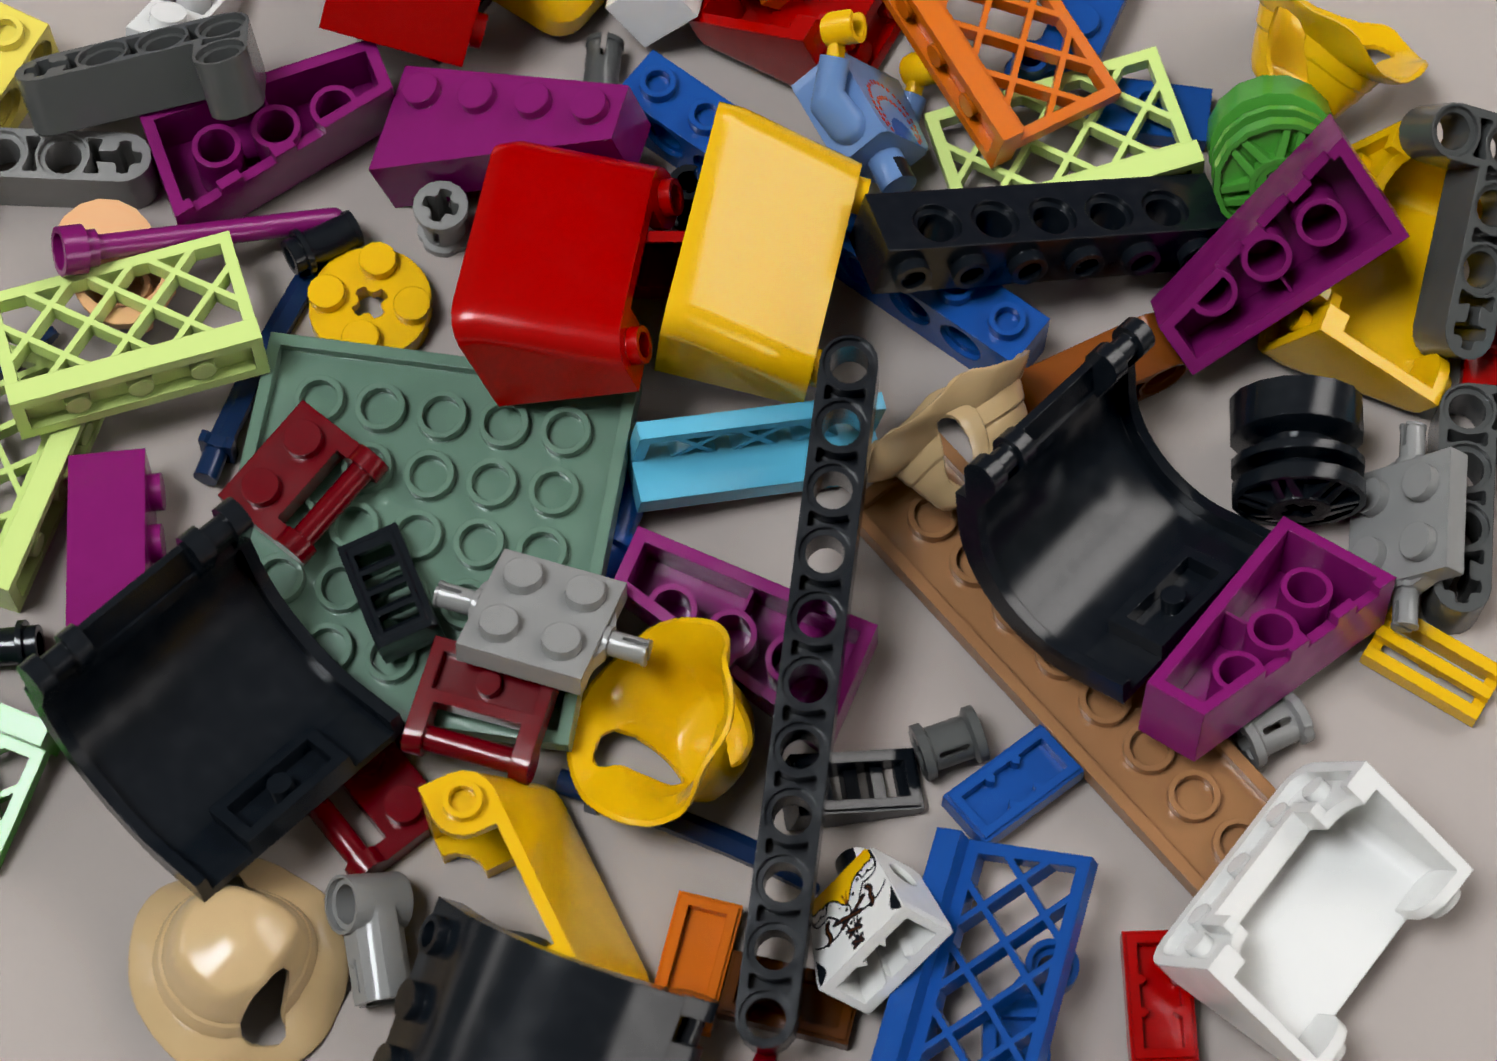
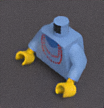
[791,9,936,193]

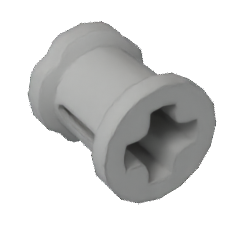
[413,180,472,258]
[1232,691,1315,769]

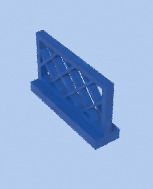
[871,827,1098,1061]

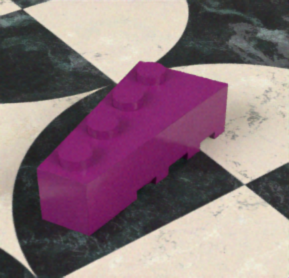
[139,40,394,225]
[1150,113,1410,375]

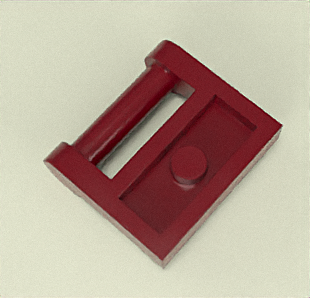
[218,400,389,566]
[401,635,559,786]
[308,742,431,874]

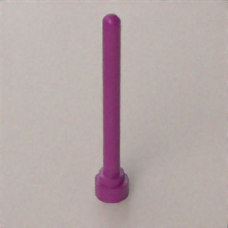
[51,207,342,277]

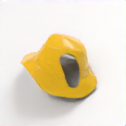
[1251,0,1429,119]
[566,617,755,827]

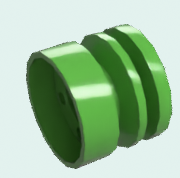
[1206,75,1333,219]

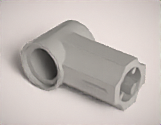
[325,871,414,1008]

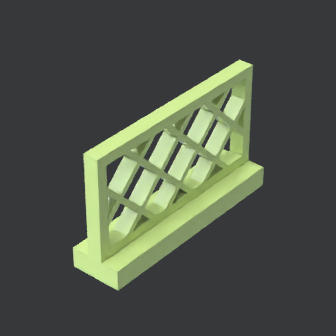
[924,46,1205,189]
[0,231,270,440]
[0,344,105,613]

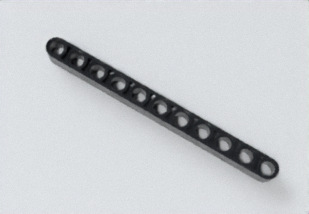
[735,335,879,1056]

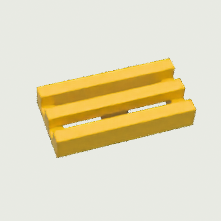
[1359,606,1497,727]

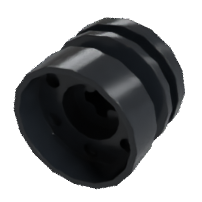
[1229,375,1366,527]

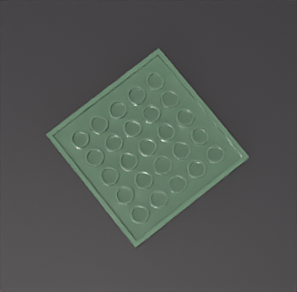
[238,332,643,752]

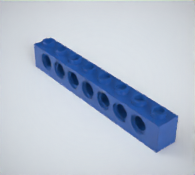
[622,50,1050,369]

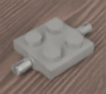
[1348,421,1468,633]
[432,548,653,696]

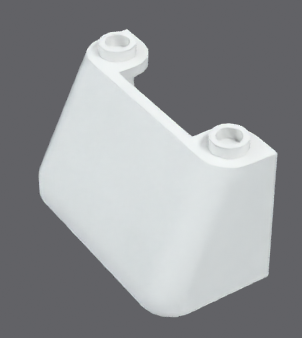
[1153,761,1474,1061]

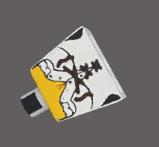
[811,847,953,1015]

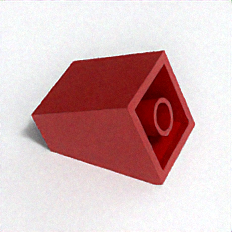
[319,0,489,67]

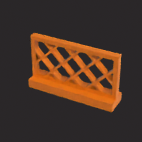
[882,0,1122,169]

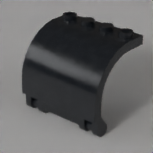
[955,317,1271,704]
[16,497,405,903]
[373,896,720,1061]

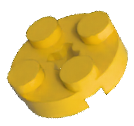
[308,242,433,350]

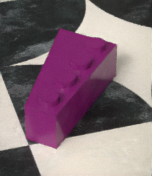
[368,65,651,208]
[66,448,166,627]
[1138,516,1397,762]
[614,526,878,753]

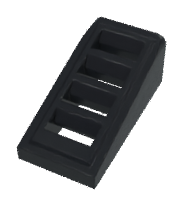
[337,522,446,664]
[783,748,925,831]

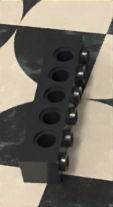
[849,173,1228,294]

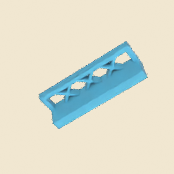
[627,392,886,513]

